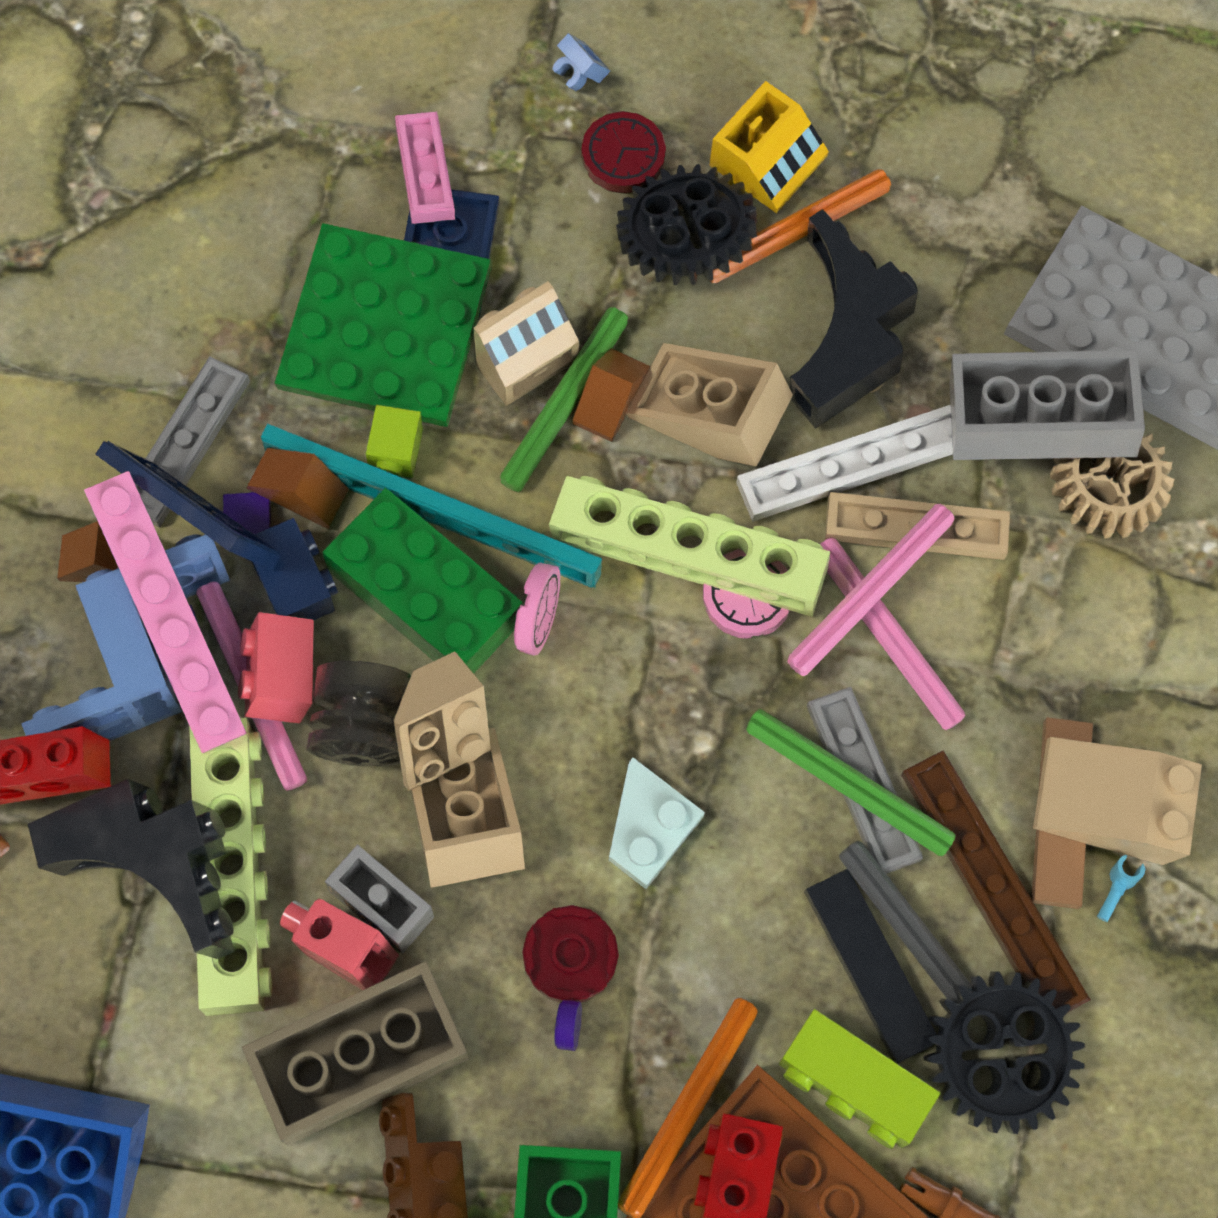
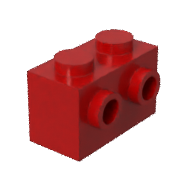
[694,1113,783,1218]

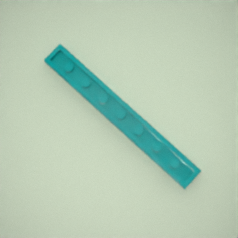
[261,423,602,588]

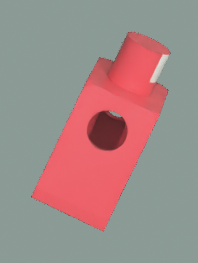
[280,898,399,990]

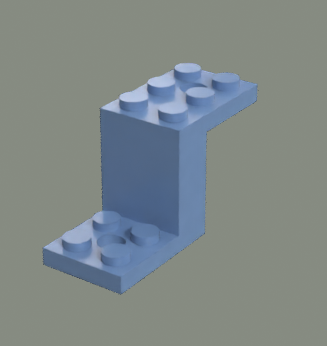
[21,534,230,741]

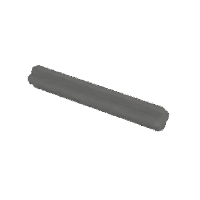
[839,841,972,1002]

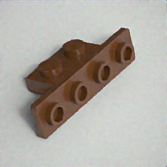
[379,1093,468,1218]

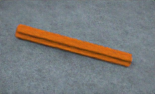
[709,169,891,283]
[618,998,758,1218]

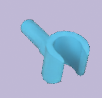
[1097,855,1146,922]

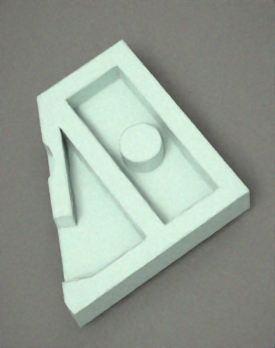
[609,758,705,889]

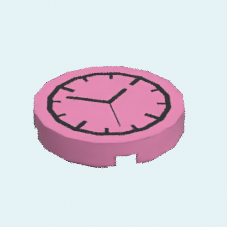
[703,549,790,638]
[514,563,560,656]

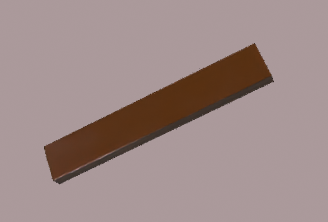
[901,750,1091,1013]

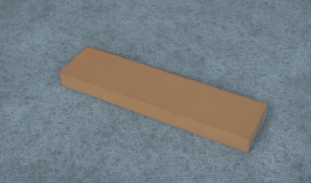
[1031,717,1093,909]

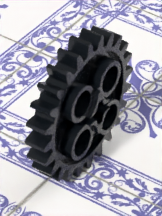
[616,164,758,285]
[923,971,1085,1134]

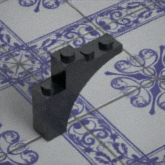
[789,209,918,429]
[28,779,235,959]

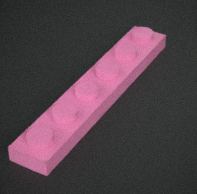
[84,471,247,753]

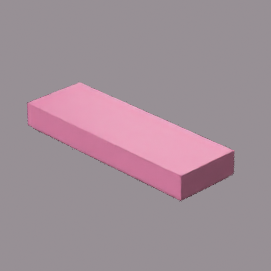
[395,112,455,224]

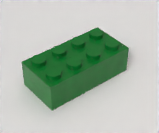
[322,487,523,674]
[514,1145,621,1218]

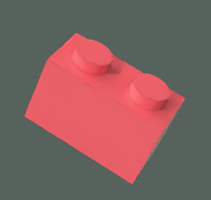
[238,612,314,724]

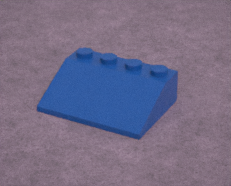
[0,1074,150,1218]

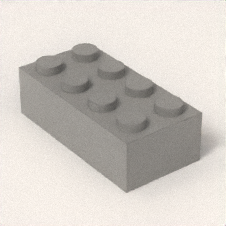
[949,350,1145,460]

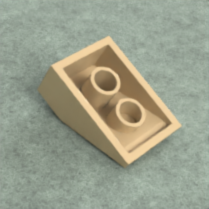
[626,343,793,467]
[411,728,525,888]
[1033,737,1202,865]

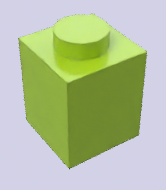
[366,405,423,478]

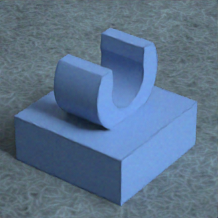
[552,33,610,91]

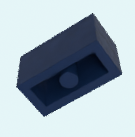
[252,518,338,620]

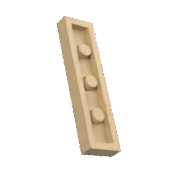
[825,492,1010,560]

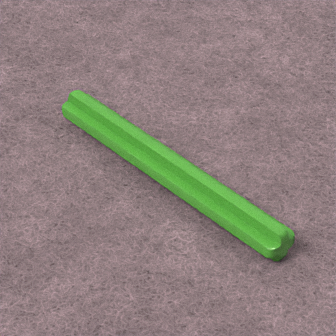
[500,307,628,492]
[746,709,956,856]

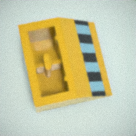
[709,81,829,214]

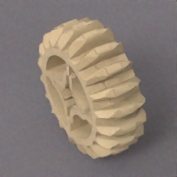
[1050,433,1175,539]

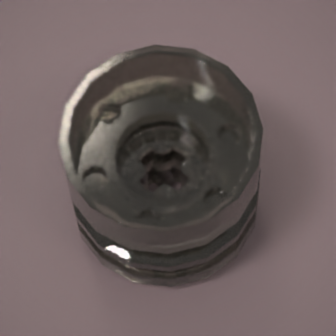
[306,661,411,767]

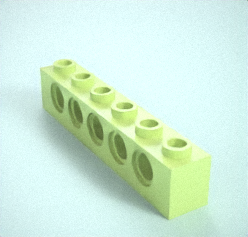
[549,476,830,617]
[189,718,272,1016]

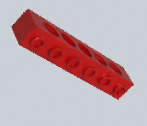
[0,726,111,805]

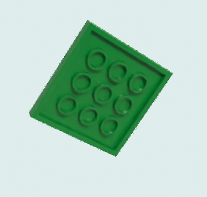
[274,223,492,427]

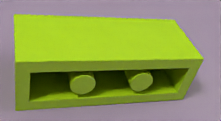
[778,1009,941,1149]

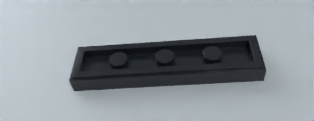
[804,869,936,1064]

